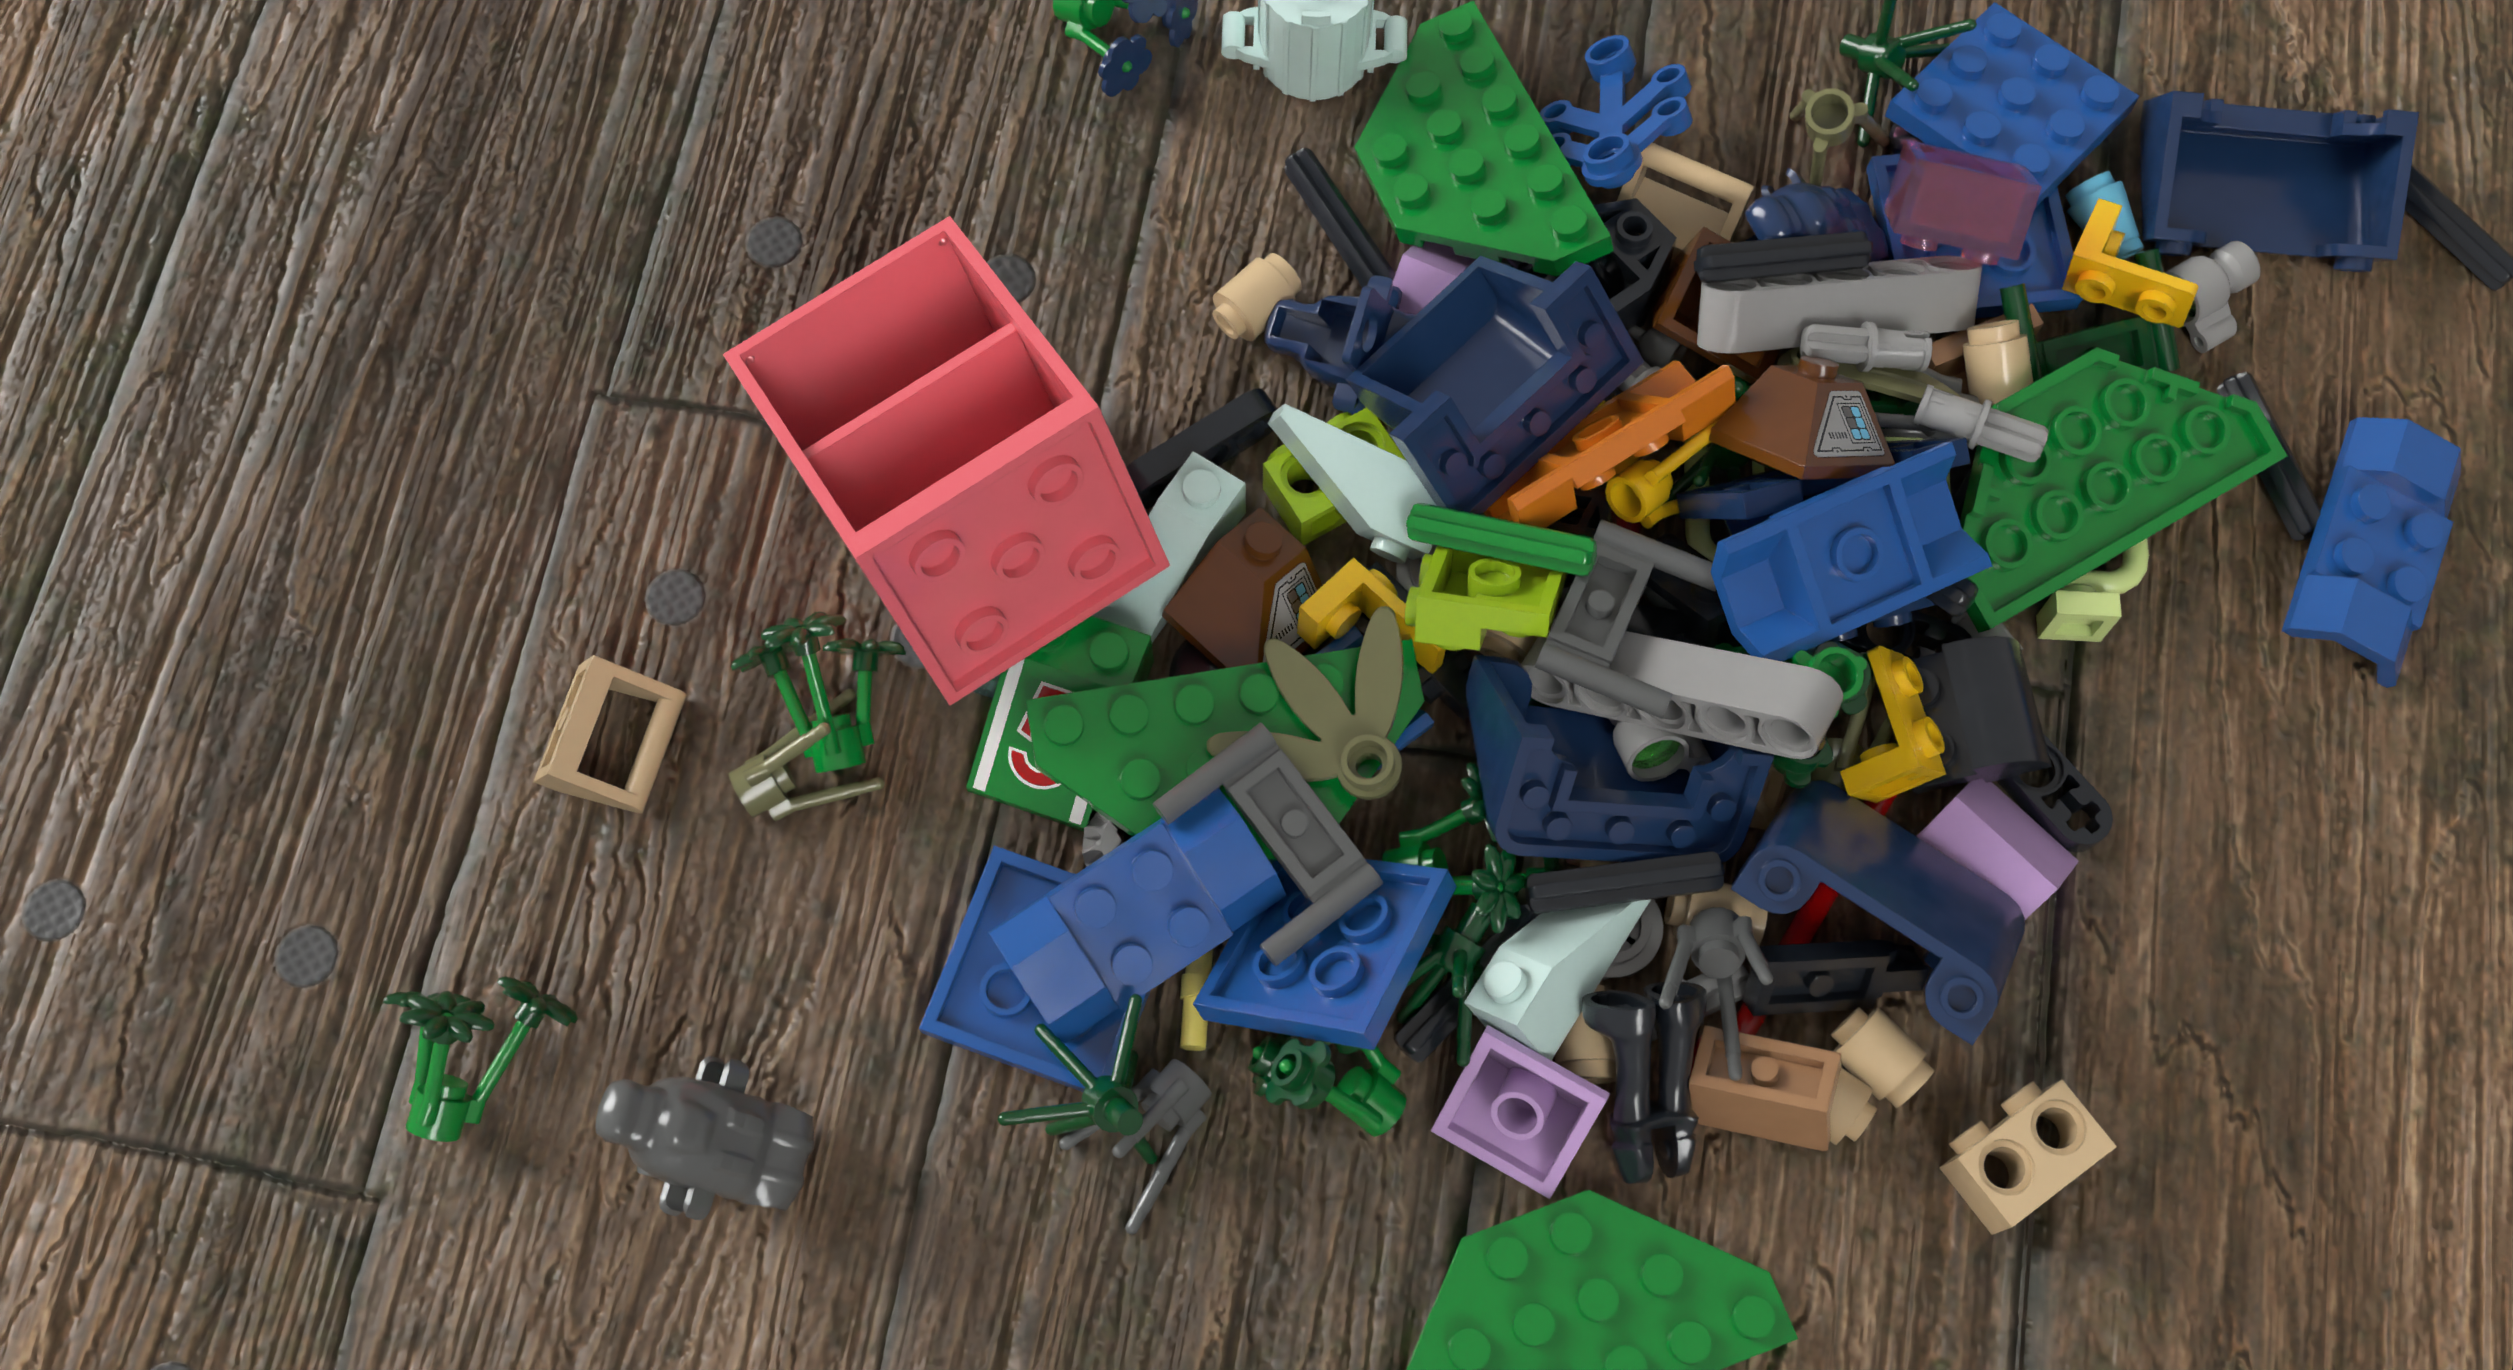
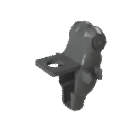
[595,1056,815,1220]

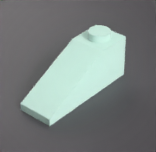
[1268,404,1436,564]
[1092,451,1246,643]
[1464,899,1651,1061]

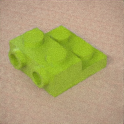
[1405,546,1568,651]

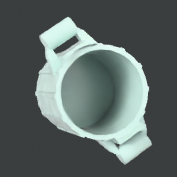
[1221,0,1407,102]

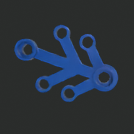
[1540,35,1693,189]

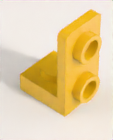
[2062,198,2199,328]
[1297,557,1446,674]
[1840,645,1946,803]

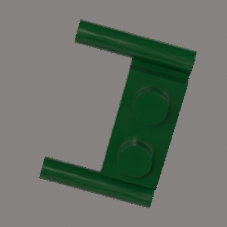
[1999,248,2181,382]

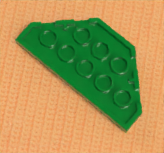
[1354,0,1614,276]
[1960,348,2287,633]
[1026,639,1424,862]
[1406,1190,1798,1370]

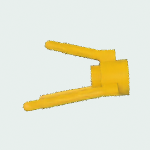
[1605,419,1720,529]

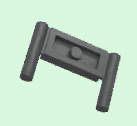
[1535,519,1716,719]
[1152,722,1383,966]

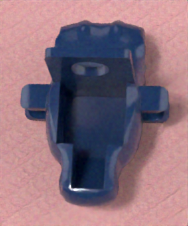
[1745,168,1889,262]
[1264,275,1416,415]

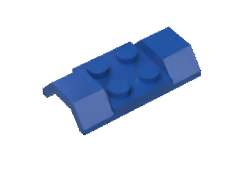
[2282,417,2461,688]
[1710,442,1992,662]
[988,788,1287,1044]

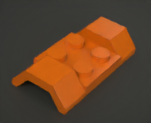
[1484,361,1736,528]

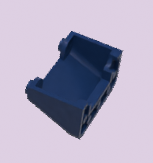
[2140,91,2419,273]
[1466,655,1774,863]
[1731,780,2025,1046]

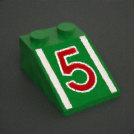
[966,616,1154,832]

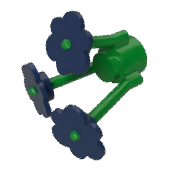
[1053,0,1198,97]

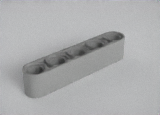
[1697,255,1982,353]
[1521,619,1843,759]

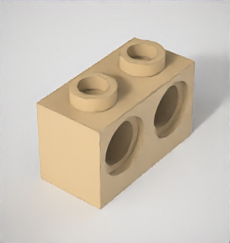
[1939,1079,2117,1235]

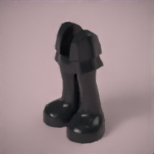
[1582,982,1707,1184]

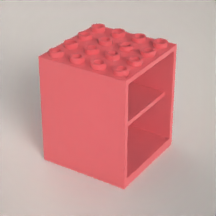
[723,216,1170,706]

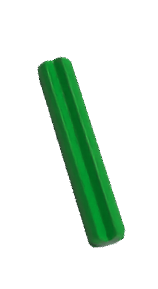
[1406,503,1597,577]

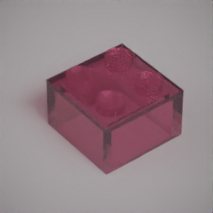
[1884,139,2042,265]

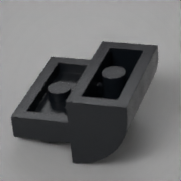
[1912,636,2052,794]

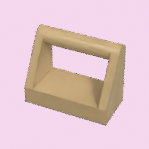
[1617,143,1755,260]
[533,655,686,813]

